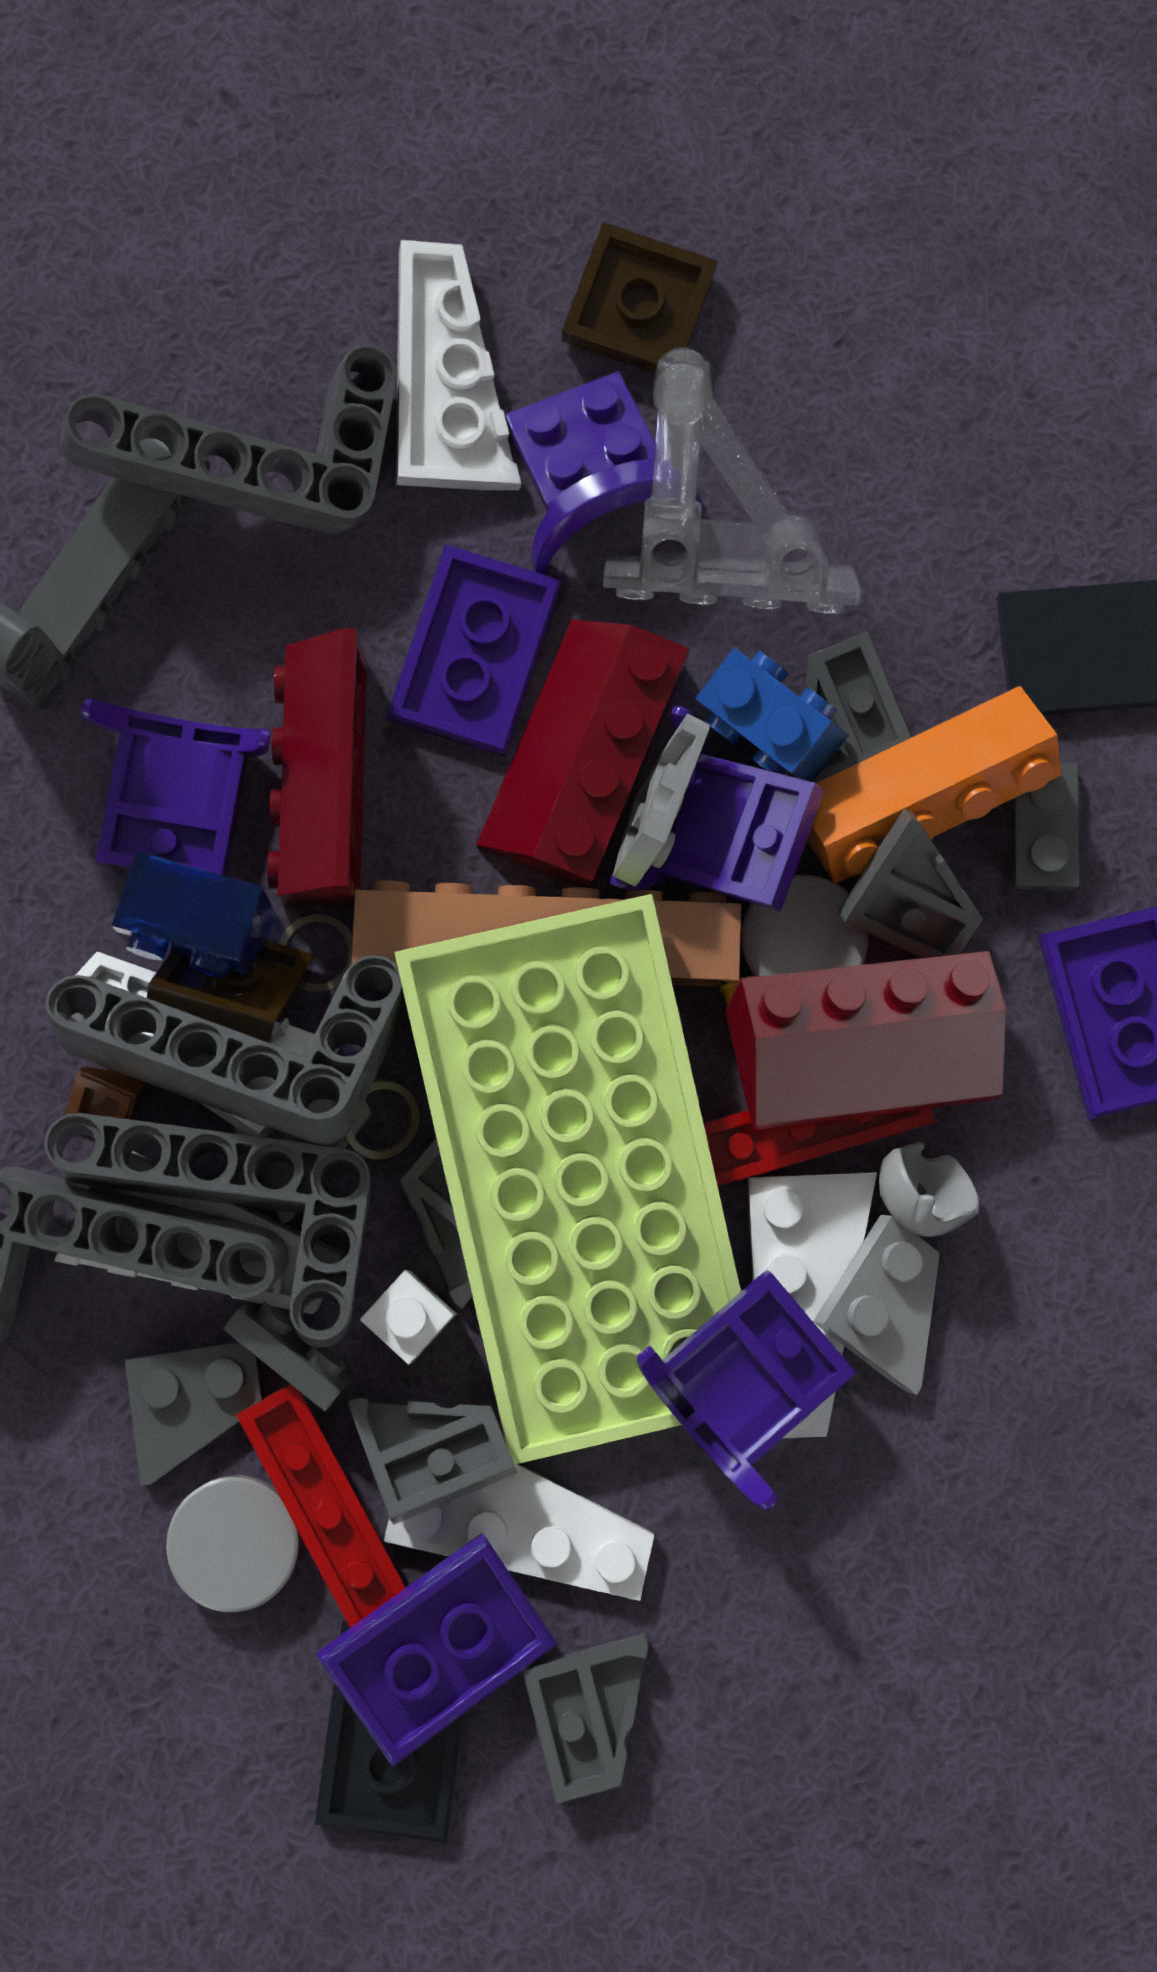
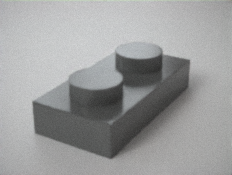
[1012,763,1079,890]
[223,1301,353,1411]

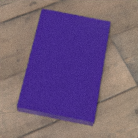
[386,544,563,757]
[1038,906,1157,1120]
[316,1533,558,1767]

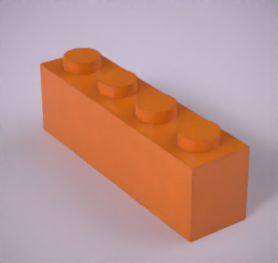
[807,686,1062,885]

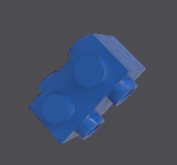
[695,647,849,782]

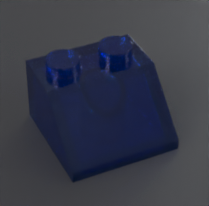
[111,851,277,978]

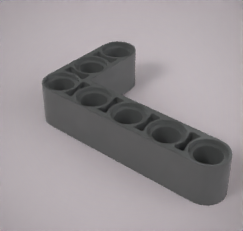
[60,344,396,535]
[0,438,210,710]
[45,955,405,1146]
[44,1113,371,1348]
[0,1166,289,1343]

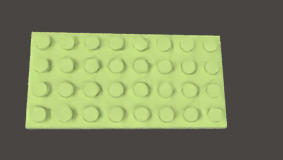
[394,894,741,1465]

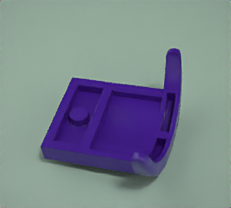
[505,371,705,574]
[81,699,271,886]
[610,706,825,912]
[636,1269,856,1511]

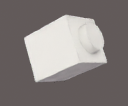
[360,1270,457,1365]

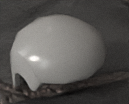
[879,1142,979,1237]

